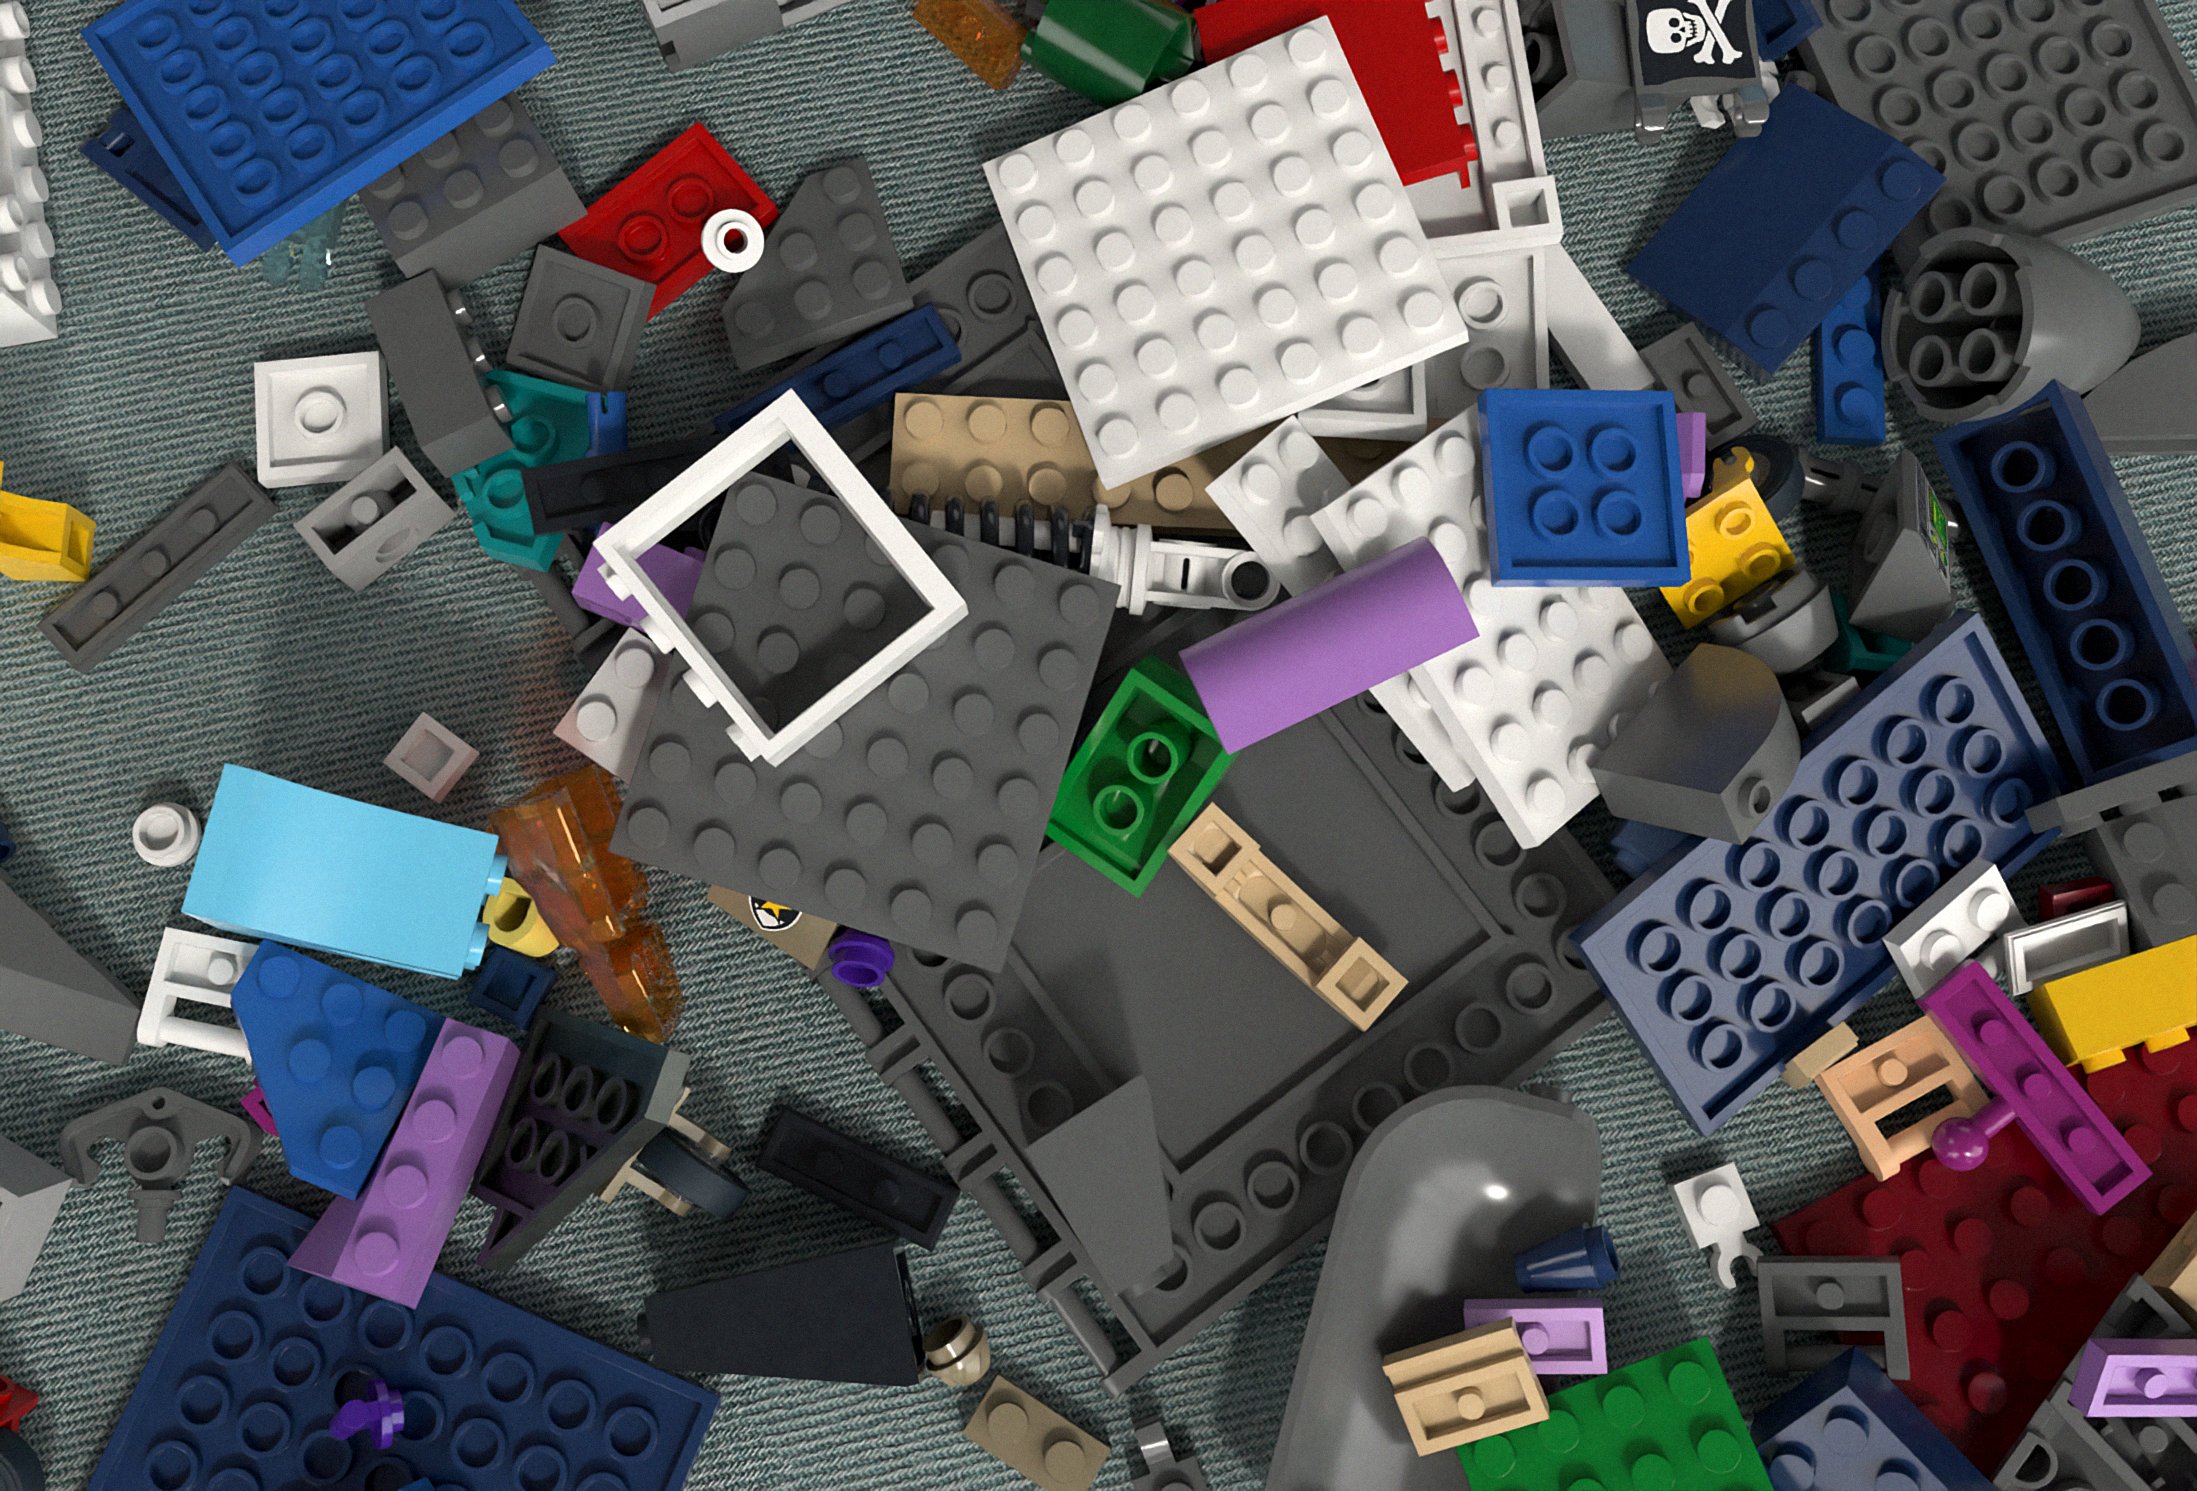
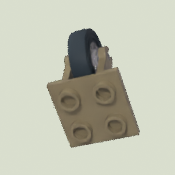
[594,1085,750,1220]

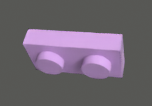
[1463,1298,1608,1374]

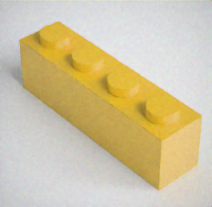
[2025,934,2197,1074]

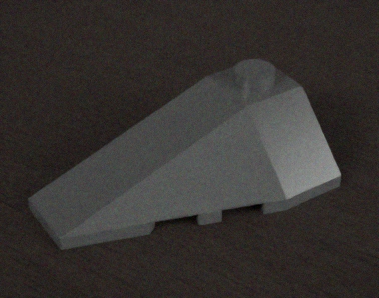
[0,867,144,1067]

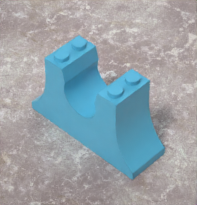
[181,763,509,981]

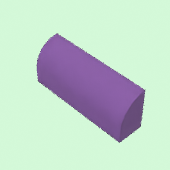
[1178,536,1480,755]

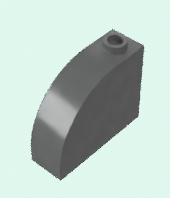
[1590,642,1801,845]

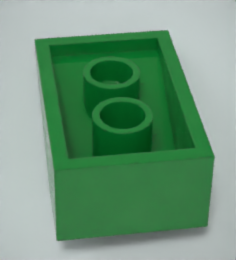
[1045,653,1243,899]

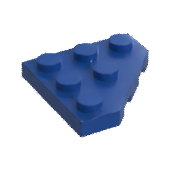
[230,938,448,1201]

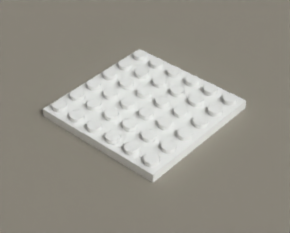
[982,15,1469,491]

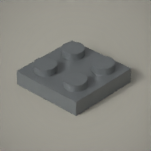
[504,244,657,396]

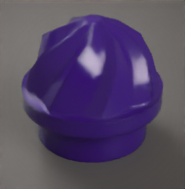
[828,925,895,987]

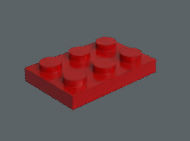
[557,121,779,323]

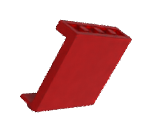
[1194,0,1478,189]

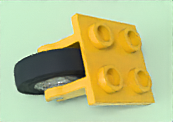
[1658,434,1805,631]

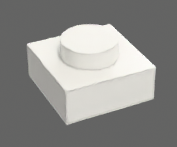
[383,712,480,804]

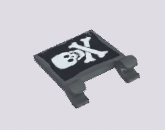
[1623,0,1770,145]

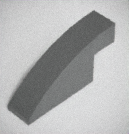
[2081,332,2197,456]

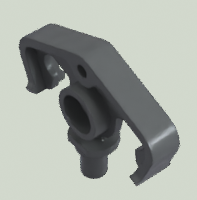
[58,1086,263,1243]

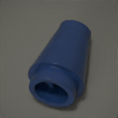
[1513,1222,1621,1294]

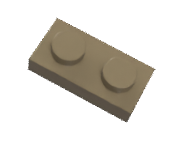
[962,1372,1112,1491]

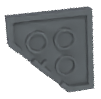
[721,156,916,372]

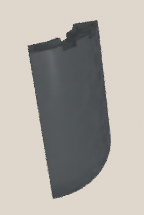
[1264,1083,1602,1491]

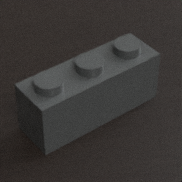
[363,270,515,478]

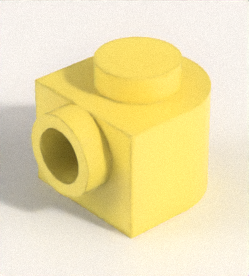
[483,871,577,957]

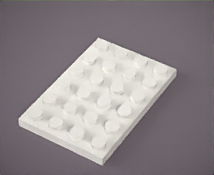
[1309,401,1674,850]

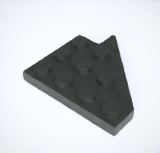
[468,1004,692,1272]

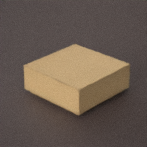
[1781,1021,1859,1090]

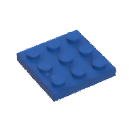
[1477,388,1691,587]

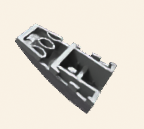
[1988,1271,2197,1491]

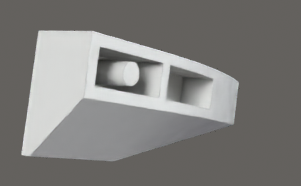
[0,0,62,348]

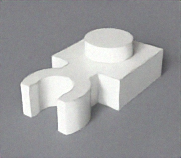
[1666,1162,1764,1289]

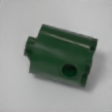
[1020,0,1199,110]

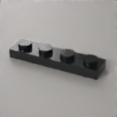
[520,431,795,538]

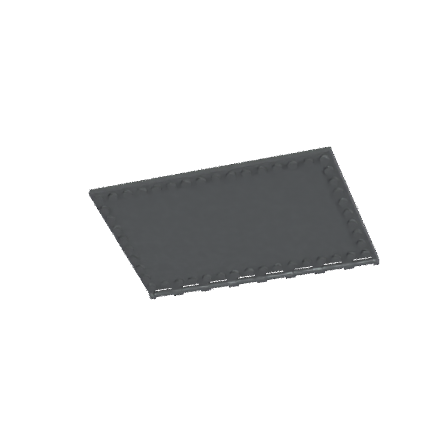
[511,219,1619,1399]

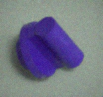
[329,1377,404,1450]

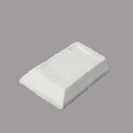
[2003,899,2130,996]

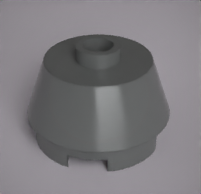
[1707,562,1839,679]

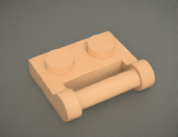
[1814,1015,1990,1182]

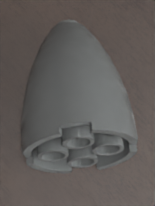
[1881,227,2141,423]

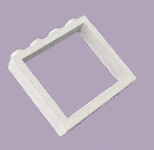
[592,388,968,767]

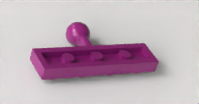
[1916,959,2153,1216]

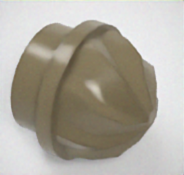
[922,1314,991,1387]

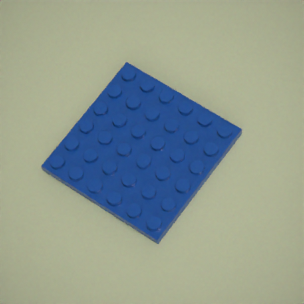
[79,0,557,268]

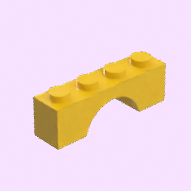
[0,460,96,582]

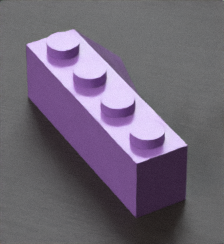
[286,1018,521,1309]

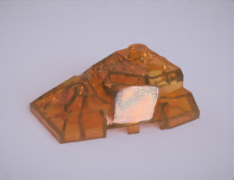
[486,760,686,1044]

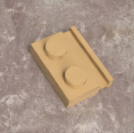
[1382,1316,1550,1457]

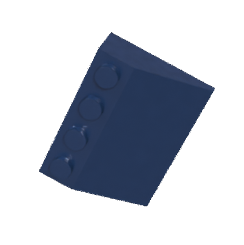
[1623,81,1948,388]

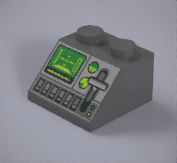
[1848,449,1957,644]

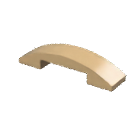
[1167,802,1409,1031]

